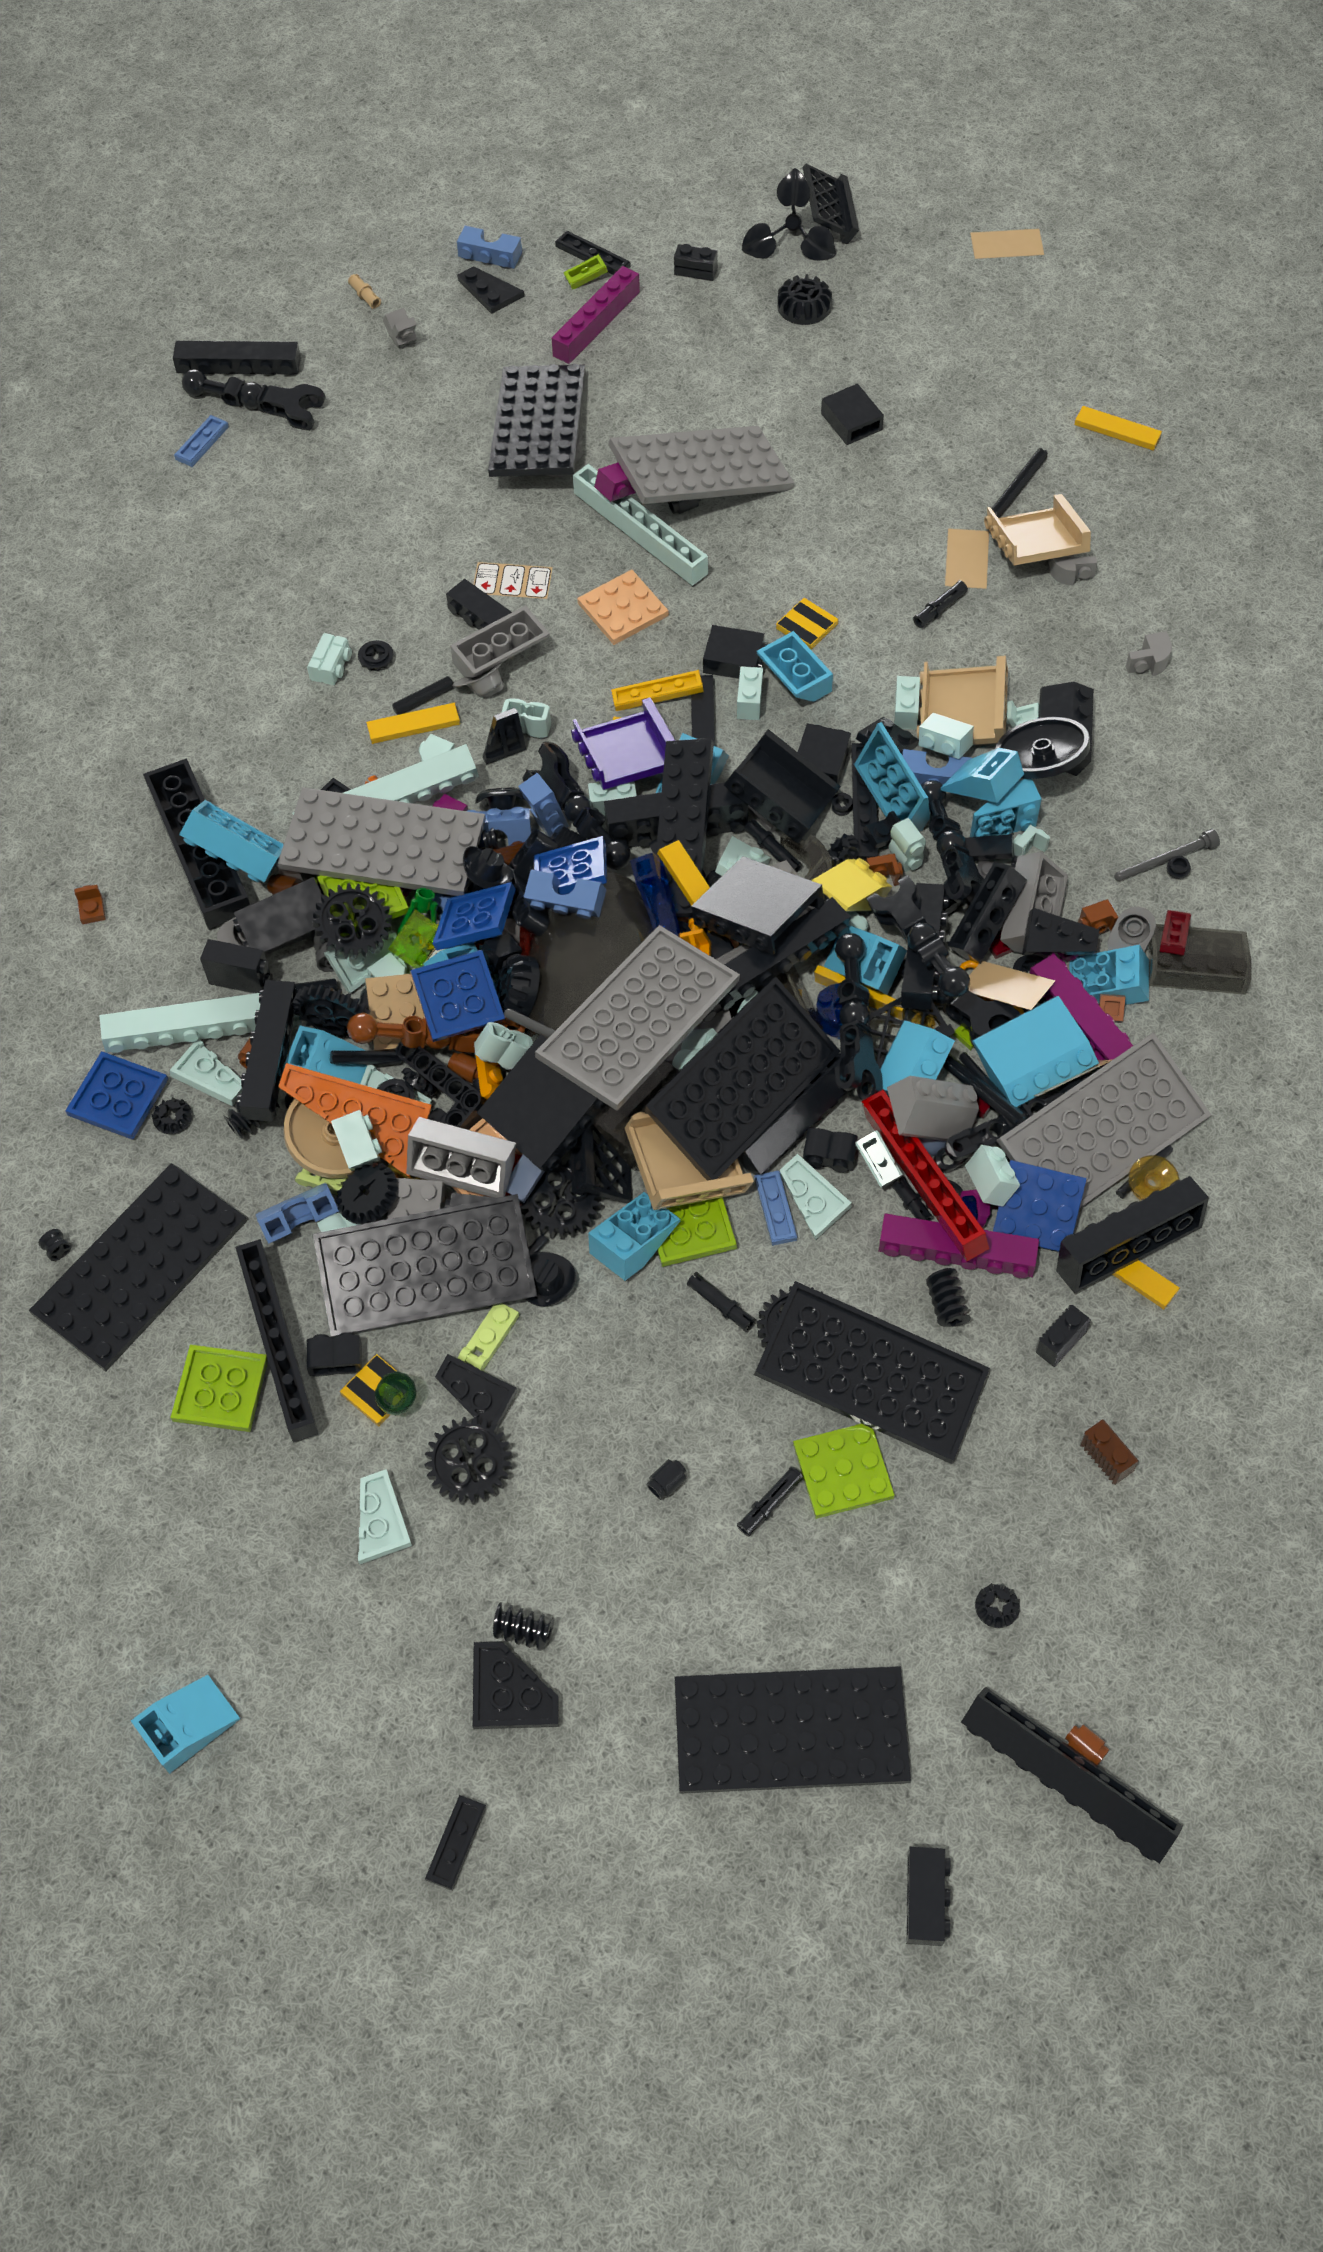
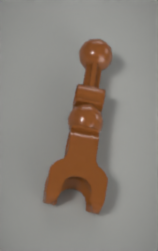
[347,1013,526,1053]

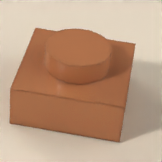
[1099,994,1126,1021]

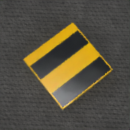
[776,598,838,650]
[340,1354,415,1427]

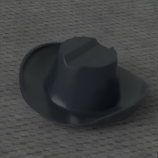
[475,787,525,810]
[463,846,514,889]
[525,1252,576,1307]

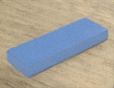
[174,415,229,467]
[754,1171,797,1246]

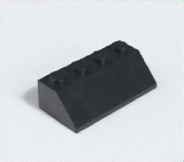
[1039,682,1094,776]

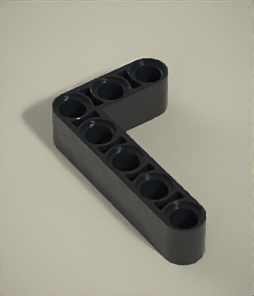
[508,829,558,937]
[396,1042,487,1130]

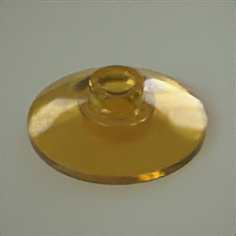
[1129,1155,1180,1200]

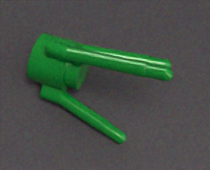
[396,888,438,938]

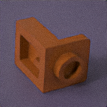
[866,853,903,886]
[74,885,106,925]

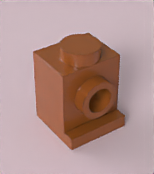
[1078,899,1118,934]

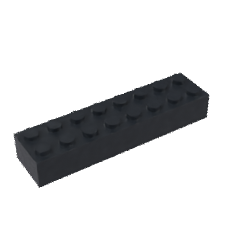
[143,758,250,930]

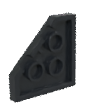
[472,1641,559,1730]

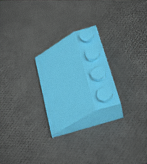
[854,722,930,832]
[179,800,284,883]
[972,996,1099,1107]

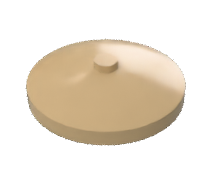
[283,1099,371,1179]

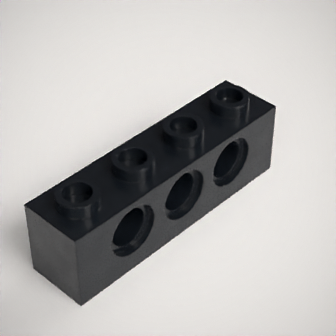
[948,861,1027,963]

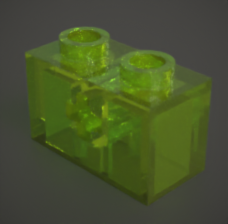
[388,910,438,968]

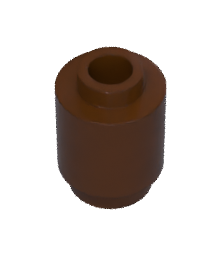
[267,874,302,895]

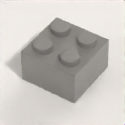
[387,1178,447,1219]

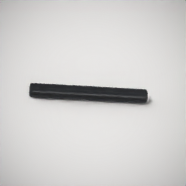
[991,448,1048,518]
[943,1054,1025,1126]

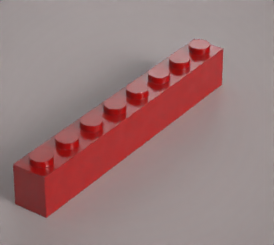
[861,1090,989,1262]

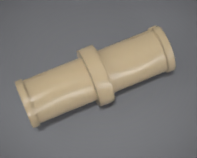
[348,274,381,309]

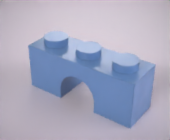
[457,226,522,269]
[902,749,972,785]
[518,773,569,837]
[467,807,531,848]
[523,870,606,919]
[255,1182,339,1244]

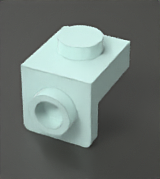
[1006,701,1039,728]
[1013,825,1050,857]

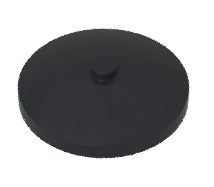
[995,717,1090,779]

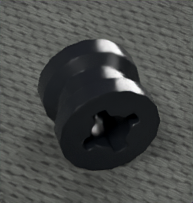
[38,1229,72,1261]

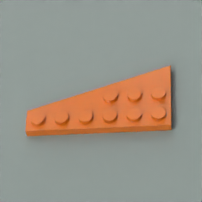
[278,1063,432,1178]

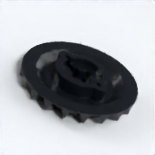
[336,1162,399,1224]

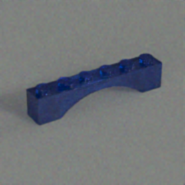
[630,853,681,937]

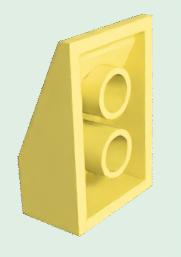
[812,858,892,911]

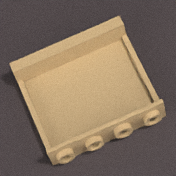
[984,494,1091,566]
[917,656,1008,748]
[625,1112,754,1210]

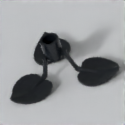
[742,168,836,261]

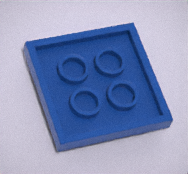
[534,836,607,895]
[432,882,516,951]
[410,950,505,1042]
[65,1051,168,1140]
[993,1160,1087,1251]

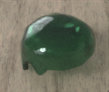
[374,1371,417,1416]

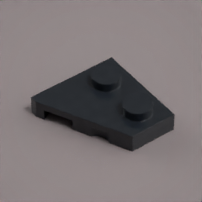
[482,708,526,765]

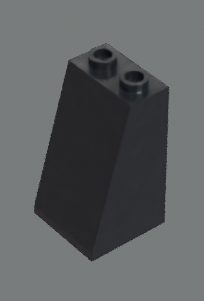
[233,877,332,955]

